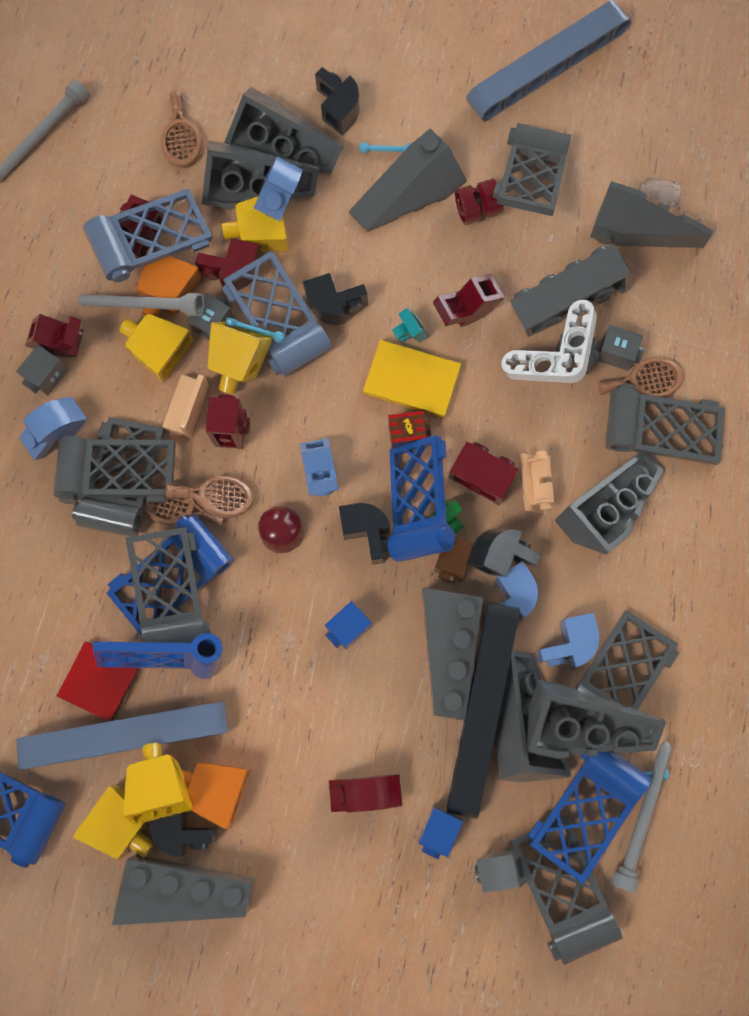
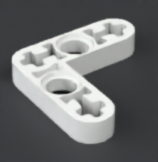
[501,300,597,383]

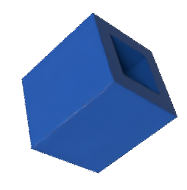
[325,601,372,650]
[418,806,463,859]

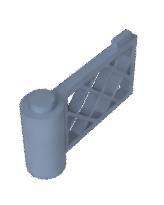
[83,188,212,283]
[222,251,333,377]

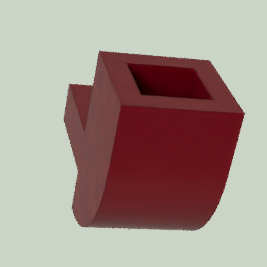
[195,238,262,290]
[432,274,505,327]
[25,314,84,358]
[329,774,402,813]

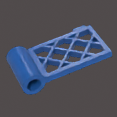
[388,435,455,562]
[106,515,234,636]
[93,633,223,679]
[528,751,652,884]
[0,771,66,868]

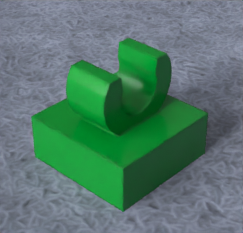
[427,499,464,534]

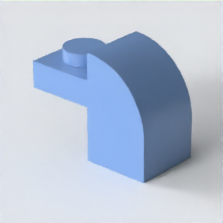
[253,156,302,221]
[19,397,87,460]
[300,438,339,496]
[483,561,538,621]
[536,613,599,669]

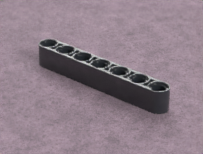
[446,602,520,819]

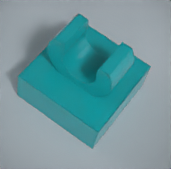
[392,308,429,342]

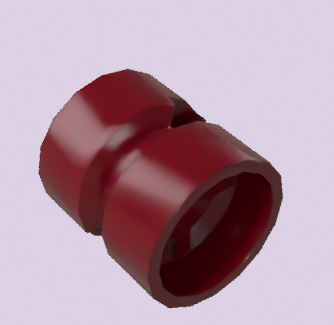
[455,178,504,225]

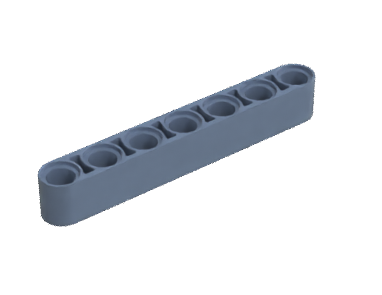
[466,0,631,121]
[16,702,229,770]

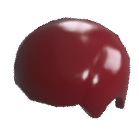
[258,506,304,554]

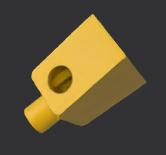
[222,196,289,252]
[120,314,194,383]
[207,322,272,394]
[123,743,192,825]
[73,784,155,859]

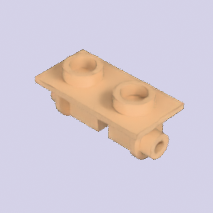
[521,451,555,514]

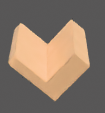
[162,374,210,438]

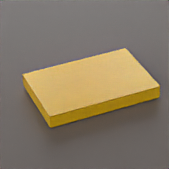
[363,340,461,418]

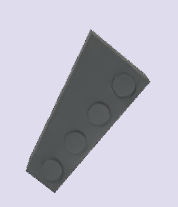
[510,244,631,337]
[422,588,483,721]
[112,855,256,925]

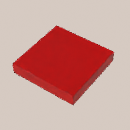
[57,641,140,722]

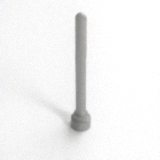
[0,79,90,182]
[77,293,205,317]
[610,742,672,893]

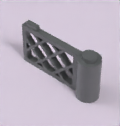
[493,123,571,216]
[605,384,725,465]
[72,417,165,537]
[53,436,176,504]
[125,527,211,643]
[575,610,679,710]
[507,816,622,965]

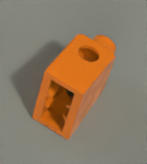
[137,248,202,317]
[181,762,251,829]

